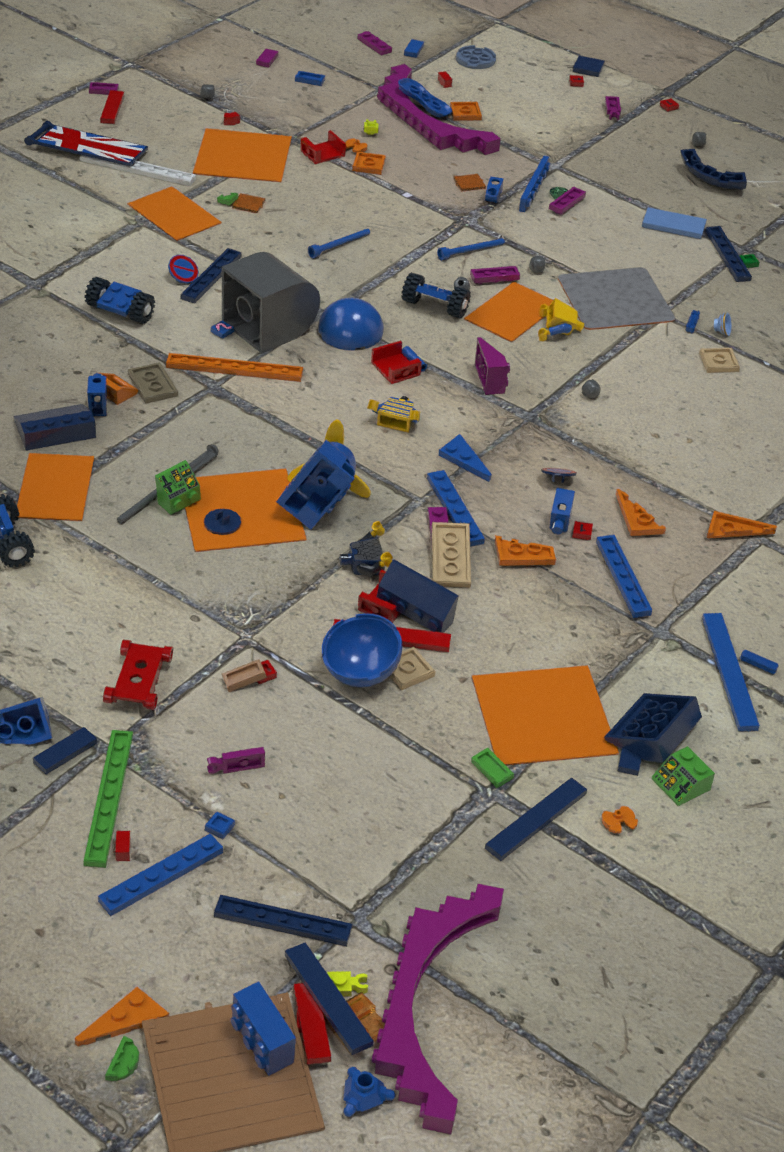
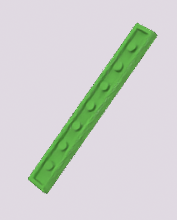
[83,730,133,868]

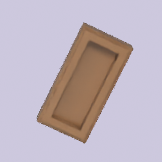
[222,659,267,692]

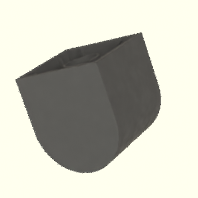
[222,252,320,354]

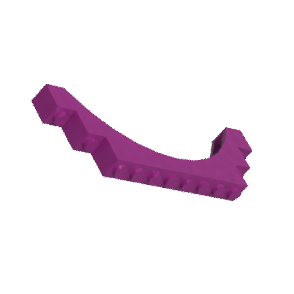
[377,64,501,155]
[371,883,504,1135]

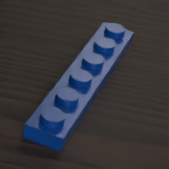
[519,156,551,212]
[427,470,485,547]
[596,535,652,618]
[98,833,223,916]

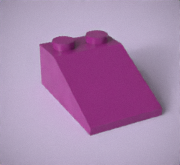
[474,337,510,395]

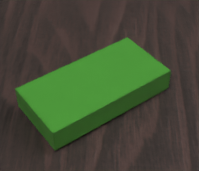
[471,748,514,788]

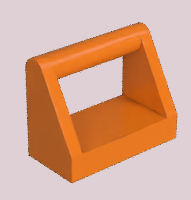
[100,373,138,405]

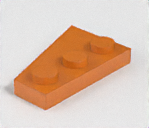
[495,535,556,566]

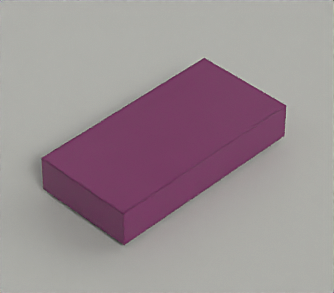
[256,49,279,68]
[89,82,119,95]

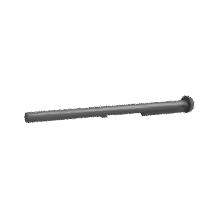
[117,444,219,524]

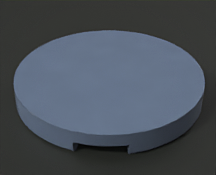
[456,45,496,69]

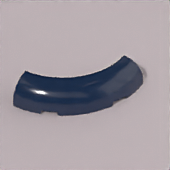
[680,148,747,190]

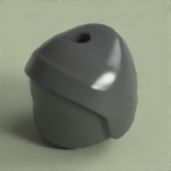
[200,84,215,99]
[692,132,707,147]
[529,256,545,273]
[454,277,470,290]
[582,379,601,399]

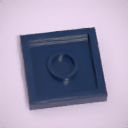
[572,56,605,77]

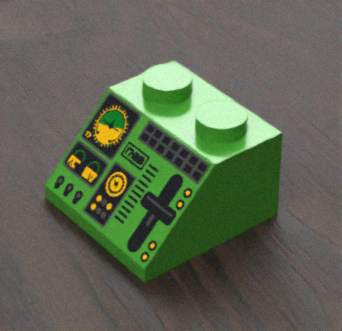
[155,460,201,515]
[652,746,715,806]

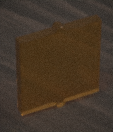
[453,174,486,192]
[232,193,265,213]

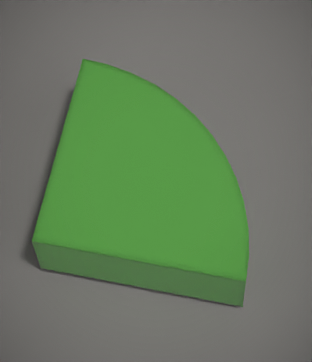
[217,193,239,205]

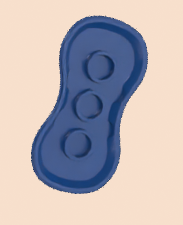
[398,78,452,117]

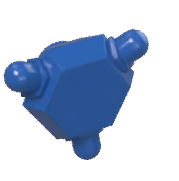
[343,1066,395,1117]

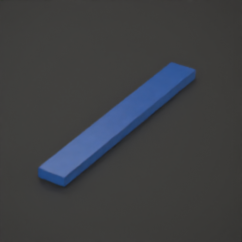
[702,613,760,731]

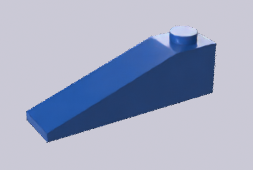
[0,697,52,744]

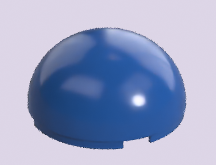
[318,298,384,350]
[322,613,402,688]

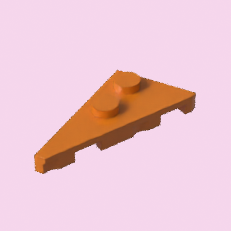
[616,489,666,536]
[707,511,777,538]
[75,987,169,1046]

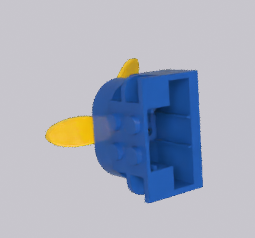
[276,419,371,529]

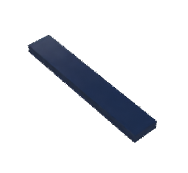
[705,226,752,282]
[180,248,242,304]
[485,777,587,861]
[214,894,353,947]
[285,942,374,1055]

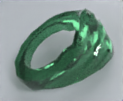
[549,187,568,200]

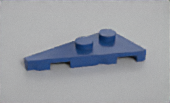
[438,434,492,482]

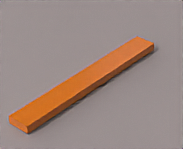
[166,353,303,382]

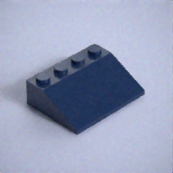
[13,404,96,451]
[604,693,702,763]

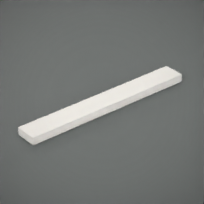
[80,155,196,186]

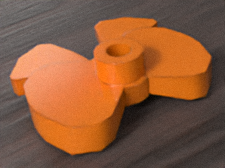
[345,138,368,153]
[601,806,638,833]

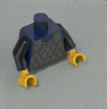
[339,521,393,577]

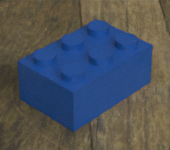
[231,981,296,1076]

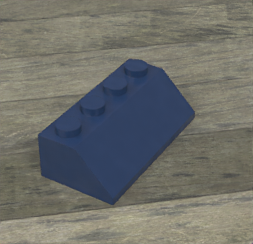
[377,559,459,633]

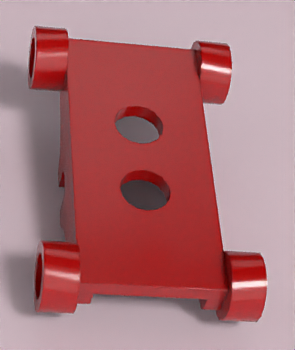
[103,639,174,710]

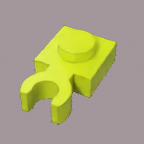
[364,119,379,135]
[327,971,368,997]

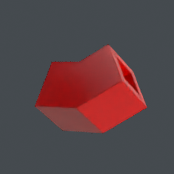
[224,112,240,126]

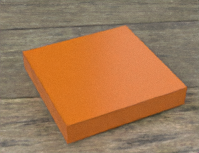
[450,102,482,121]
[352,152,386,175]

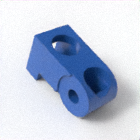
[485,176,504,203]

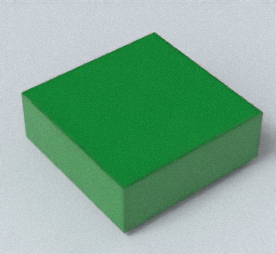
[739,254,760,268]

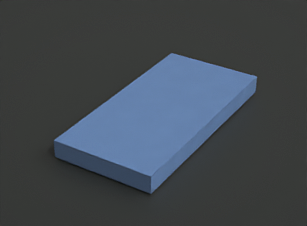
[642,207,707,239]

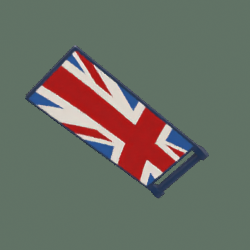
[24,121,148,166]

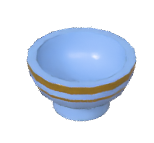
[714,312,732,336]

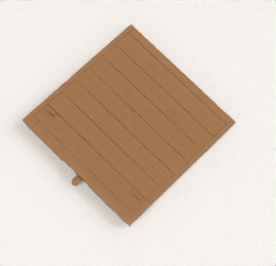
[142,992,325,1152]

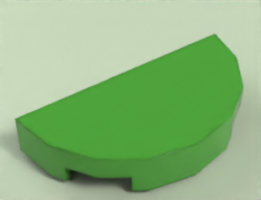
[105,1036,139,1081]

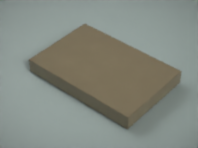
[128,362,178,404]

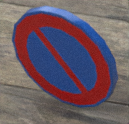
[168,255,199,284]

